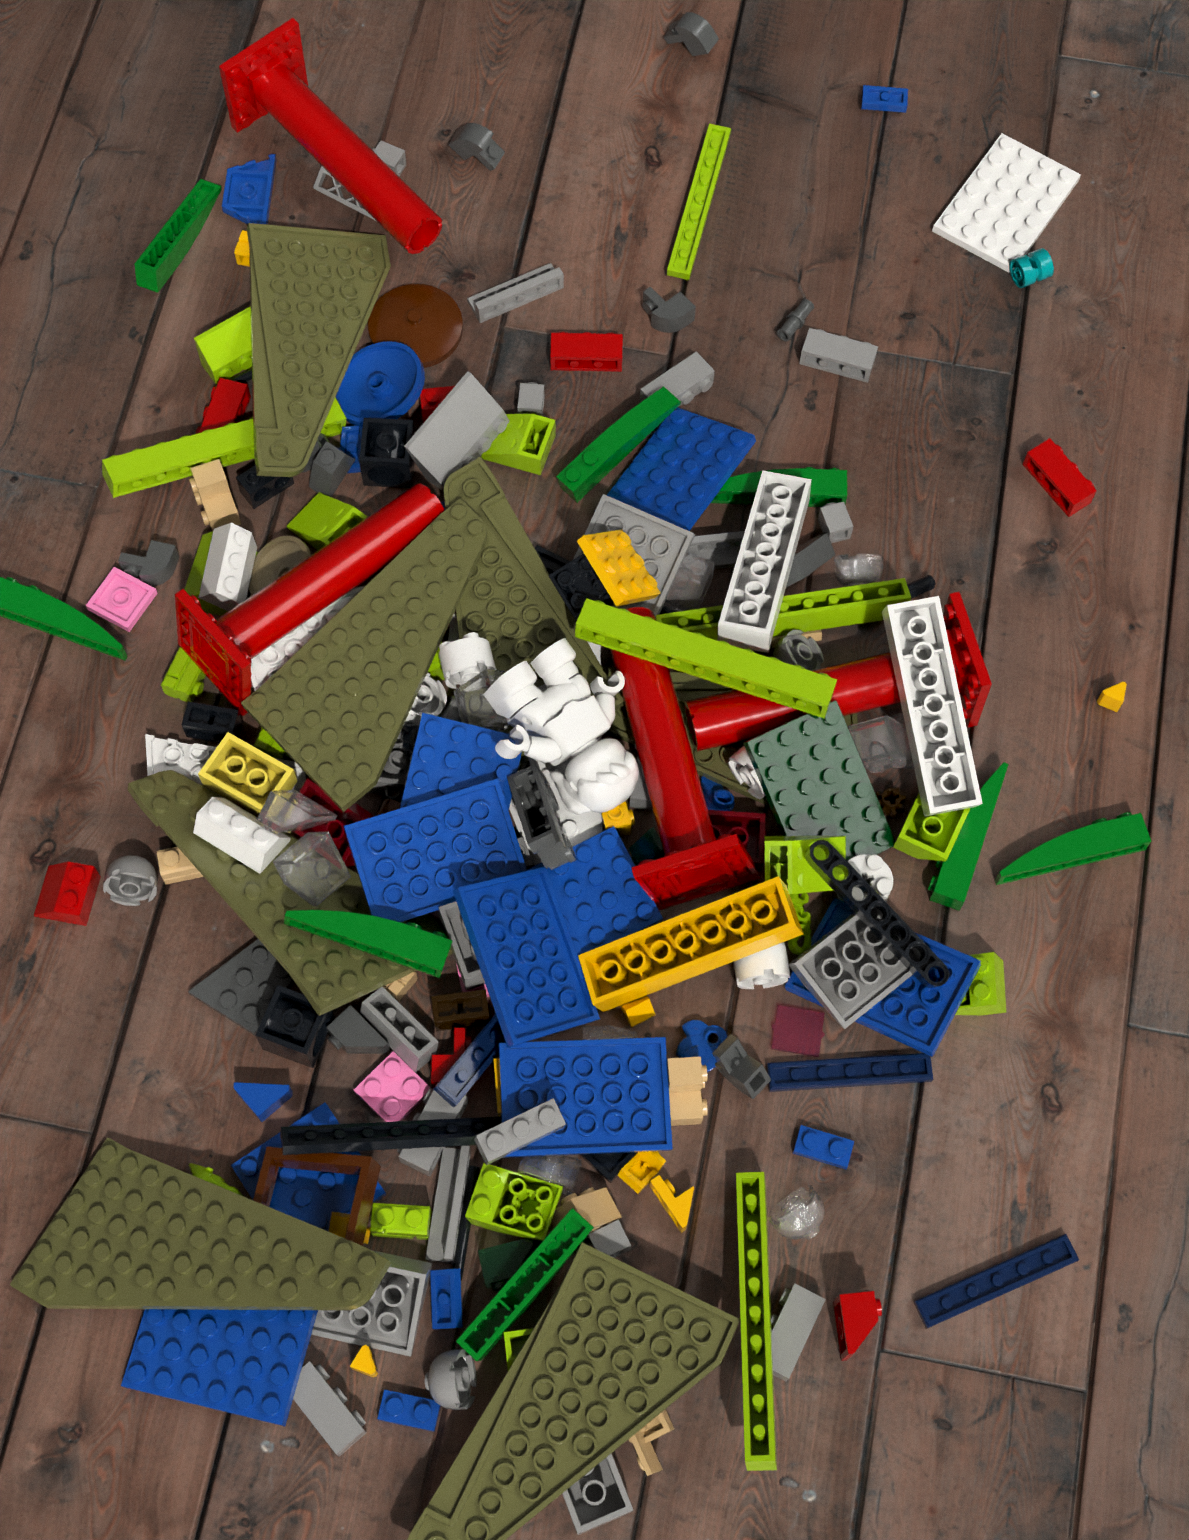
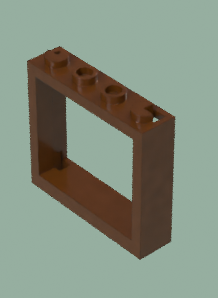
[253,1147,381,1246]

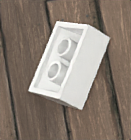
[198,523,257,611]
[193,797,291,874]

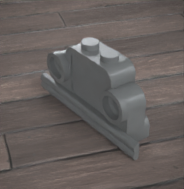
[507,757,577,870]

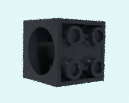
[359,418,415,488]
[549,553,615,620]
[255,985,334,1068]

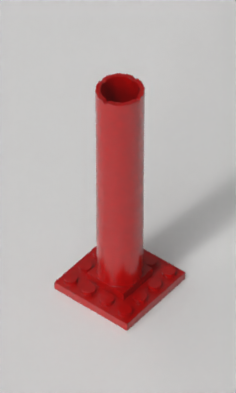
[219,18,442,254]
[175,483,445,716]
[685,592,992,752]
[611,607,761,910]

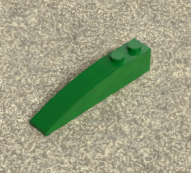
[134,179,222,293]
[556,387,681,503]
[711,467,847,507]
[0,577,128,661]
[928,762,1009,911]
[995,812,1152,885]
[284,910,453,978]
[456,1208,594,1362]

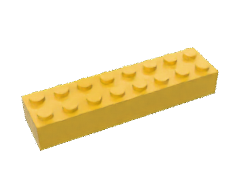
[578,876,803,1012]

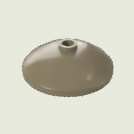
[249,536,311,595]

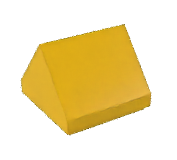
[1097,681,1127,712]
[620,995,655,1028]
[350,1345,378,1378]

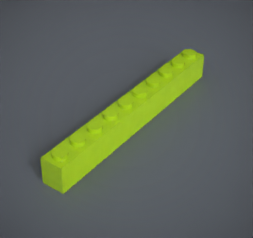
[102,397,347,498]
[655,578,911,640]
[575,598,837,719]
[736,1172,777,1471]

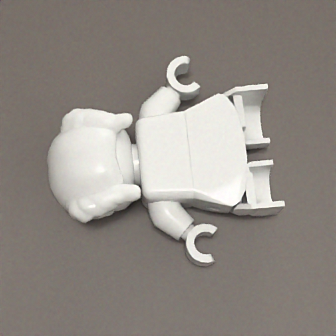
[483,638,639,815]

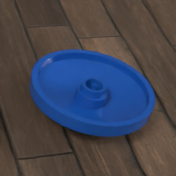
[336,341,425,426]

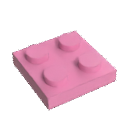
[86,567,158,632]
[354,1051,431,1122]

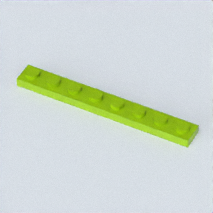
[667,124,731,280]

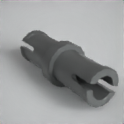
[777,299,814,342]

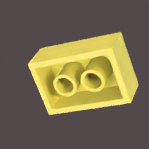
[198,732,298,823]

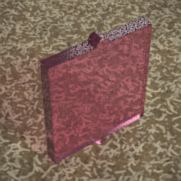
[771,1005,825,1057]

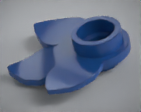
[700,776,735,811]
[676,1020,728,1073]

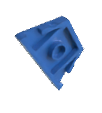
[222,154,277,225]

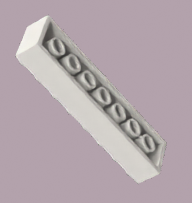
[717,471,812,653]
[882,596,983,816]

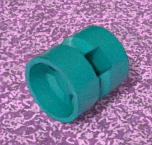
[1009,248,1054,288]

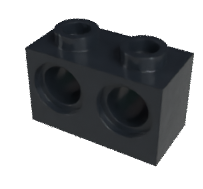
[236,465,294,509]
[181,701,243,743]

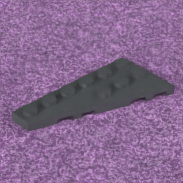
[188,939,294,1036]

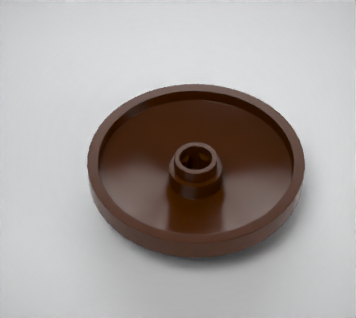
[368,284,463,368]

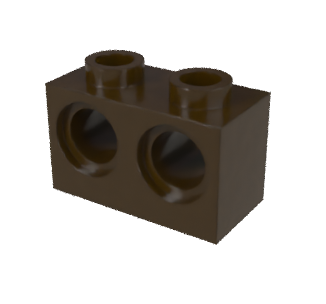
[431,989,490,1032]

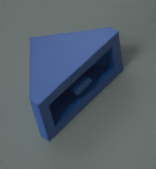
[233,1082,293,1122]

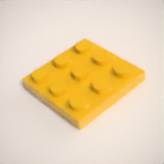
[577,530,661,607]

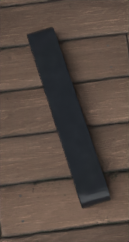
[805,840,949,988]

